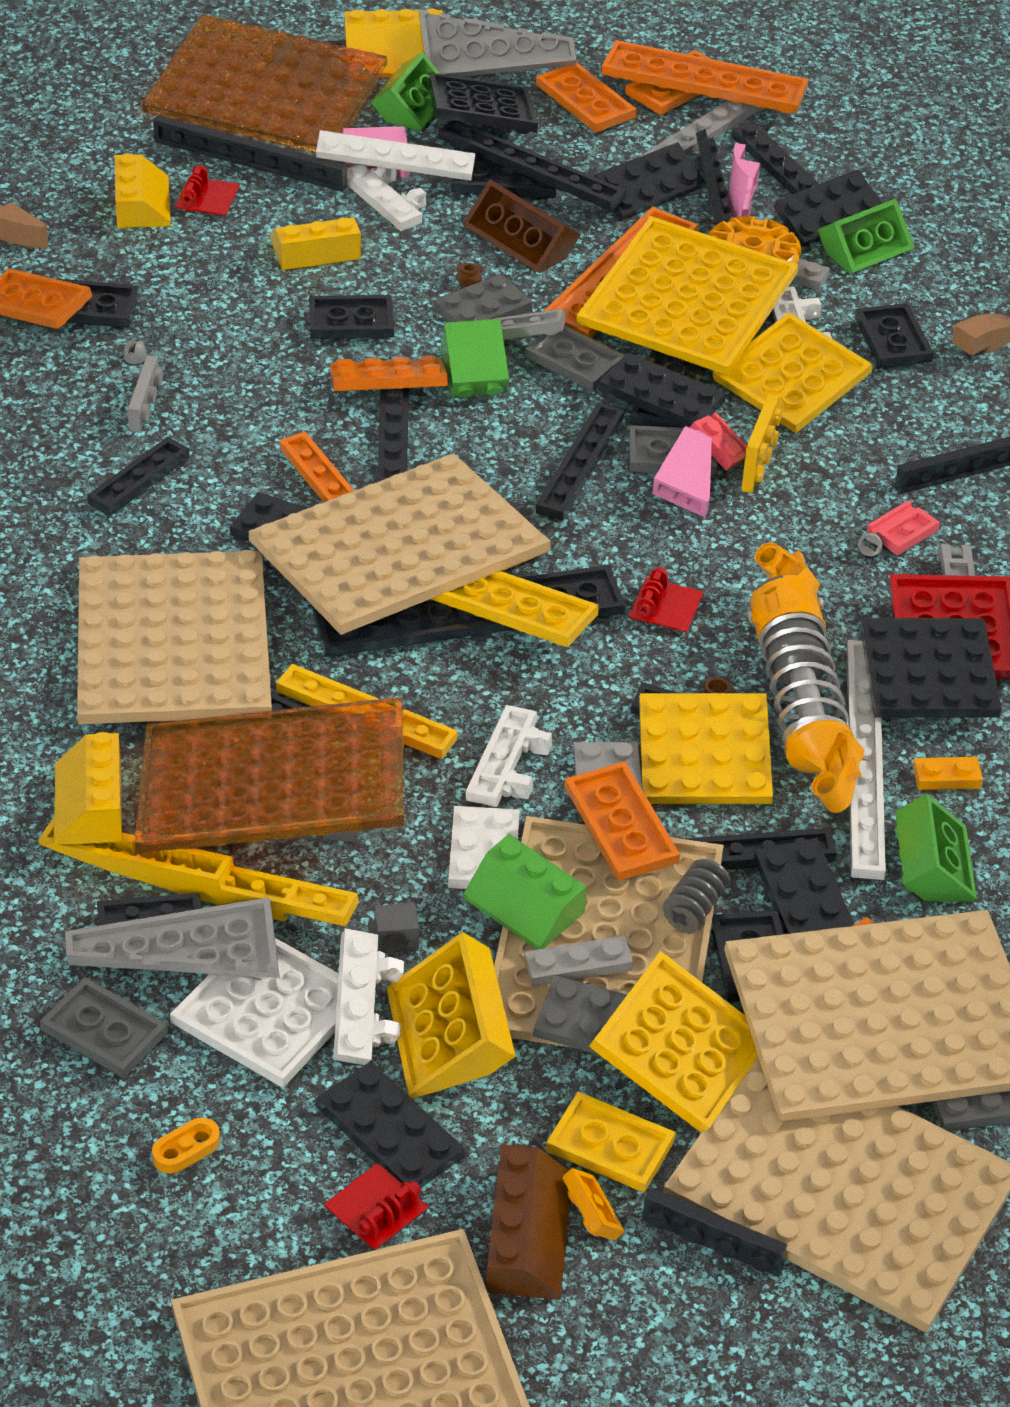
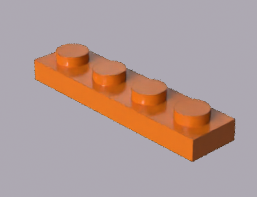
[279,432,354,503]

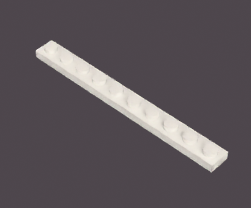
[847,640,886,880]

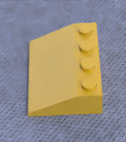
[344,9,443,78]
[386,932,516,1099]

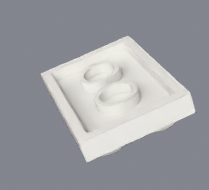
[448,806,520,889]

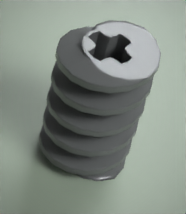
[662,859,730,934]

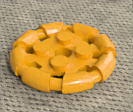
[707,216,801,264]

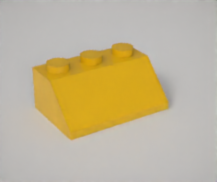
[114,153,171,228]
[270,217,361,270]

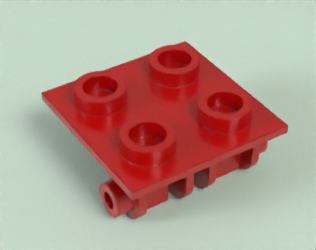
[175,165,240,216]
[628,567,704,633]
[324,1163,429,1250]

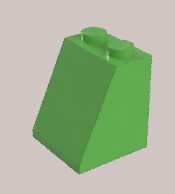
[440,319,509,398]

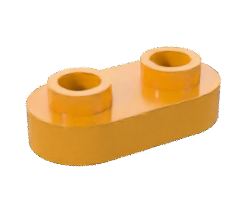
[152,1118,220,1174]

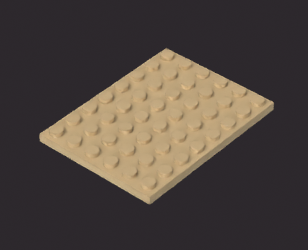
[249,453,551,635]
[77,550,272,724]
[494,816,724,1048]
[724,910,1010,1122]
[663,1055,1010,1333]
[171,1229,530,1407]

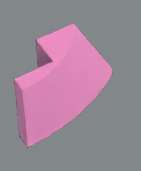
[727,143,760,218]

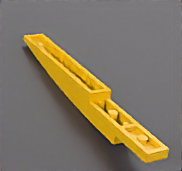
[38,817,359,927]

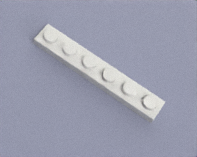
[316,130,475,181]

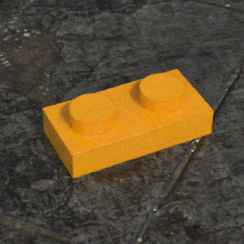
[913,757,983,790]
[562,1168,625,1241]

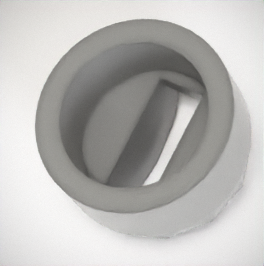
[123,340,146,364]
[858,533,882,557]

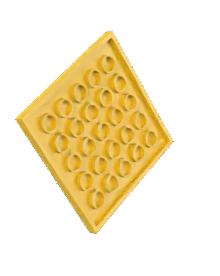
[577,216,798,375]

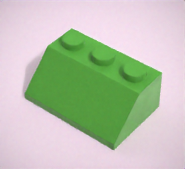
[371,52,440,131]
[817,198,915,274]
[895,793,977,902]
[463,834,587,949]

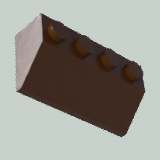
[462,179,580,273]
[486,1144,570,1300]

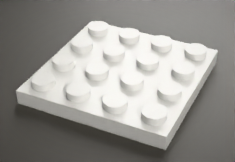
[170,938,339,1088]

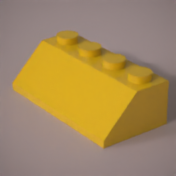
[54,732,122,845]

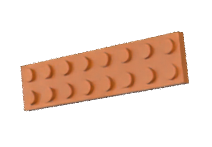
[601,40,809,114]
[544,207,698,338]

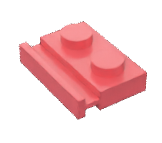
[690,412,747,471]
[867,500,940,556]

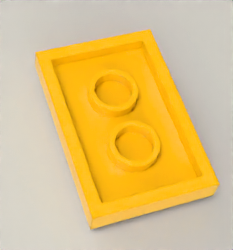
[741,394,782,493]
[546,1091,676,1193]

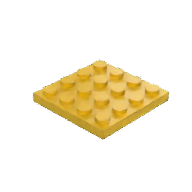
[713,312,872,433]
[639,693,773,804]
[589,951,758,1132]

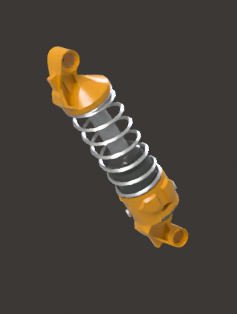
[748,542,865,813]

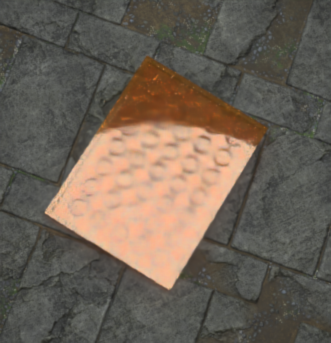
[142,14,387,152]
[134,697,405,853]

